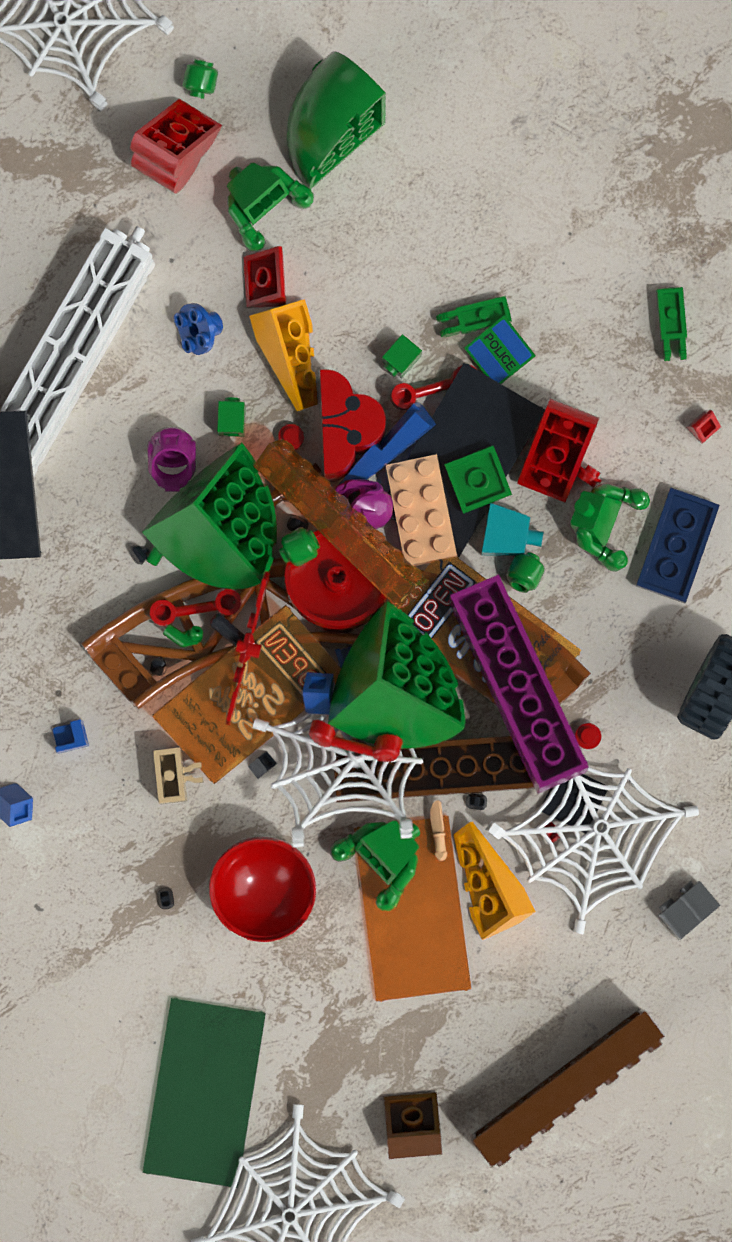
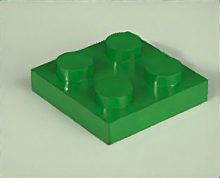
[445,446,512,514]

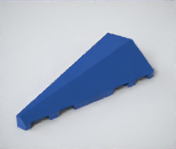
[324,402,436,509]

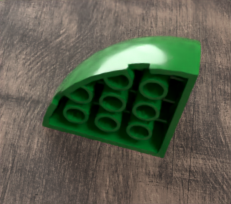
[287,51,386,189]
[142,443,277,590]
[328,601,465,748]

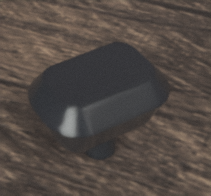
[287,516,308,531]
[130,545,149,565]
[150,657,167,676]
[466,793,487,810]
[157,888,174,910]

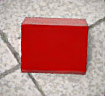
[243,246,286,308]

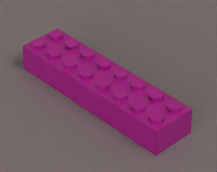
[449,574,589,794]

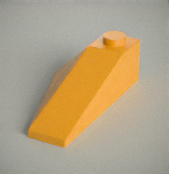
[249,299,317,411]
[453,822,536,940]

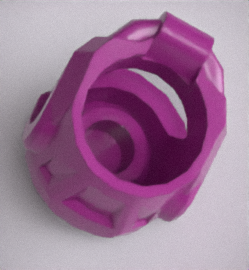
[147,426,196,492]
[329,479,393,531]

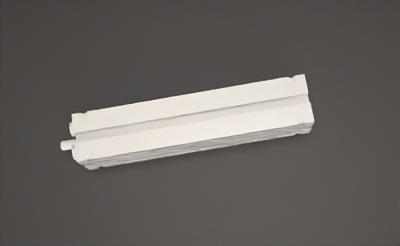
[0,226,155,477]

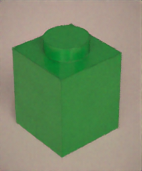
[382,334,422,379]
[217,397,246,437]

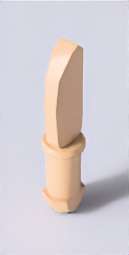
[430,800,447,861]

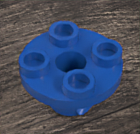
[174,303,223,355]

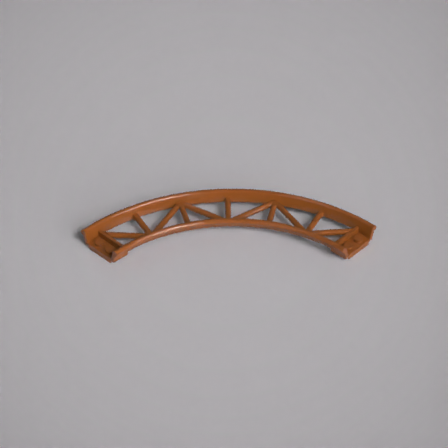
[81,558,591,709]

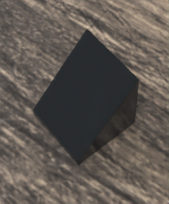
[248,751,277,779]

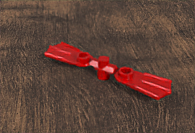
[226,571,270,725]

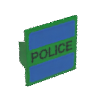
[464,315,536,384]

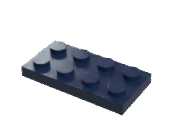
[636,488,720,604]

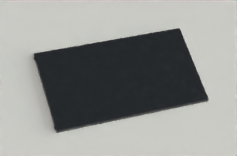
[388,363,545,558]

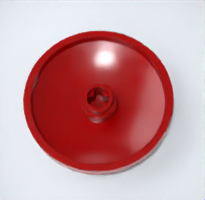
[285,526,391,629]

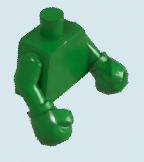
[227,163,314,251]
[570,483,650,572]
[330,820,420,911]

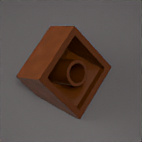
[384,1092,442,1159]

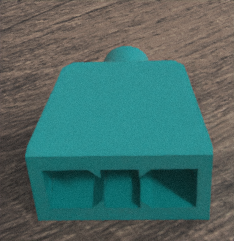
[481,503,544,556]

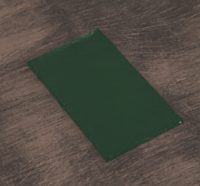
[142,997,266,1188]

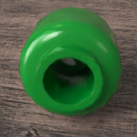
[182,59,218,99]
[279,527,320,567]
[507,552,545,593]

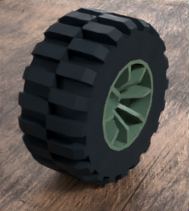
[677,634,732,740]

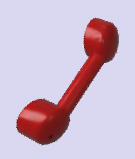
[390,365,477,410]
[150,589,241,627]
[309,719,403,762]

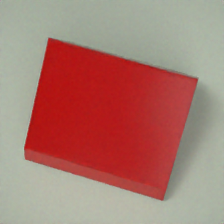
[686,409,721,444]

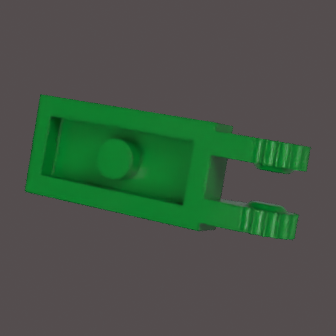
[656,287,687,361]
[436,296,512,338]

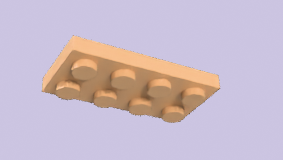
[386,454,457,567]

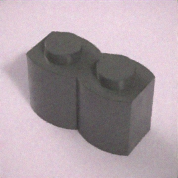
[658,881,721,940]

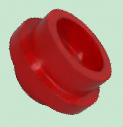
[278,424,304,450]
[577,464,602,487]
[575,723,602,750]

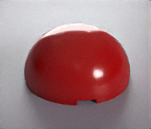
[209,836,316,942]

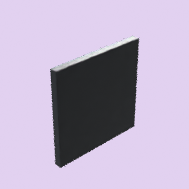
[542,774,608,834]

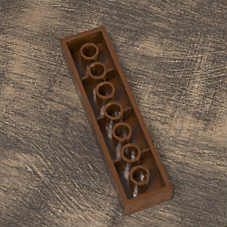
[334,736,535,803]
[471,1008,665,1167]

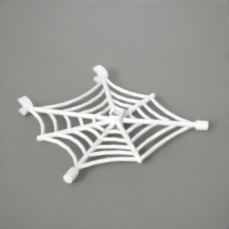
[0,0,174,111]
[253,713,423,847]
[485,767,699,934]
[191,1104,405,1242]

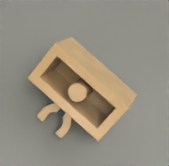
[153,748,204,804]

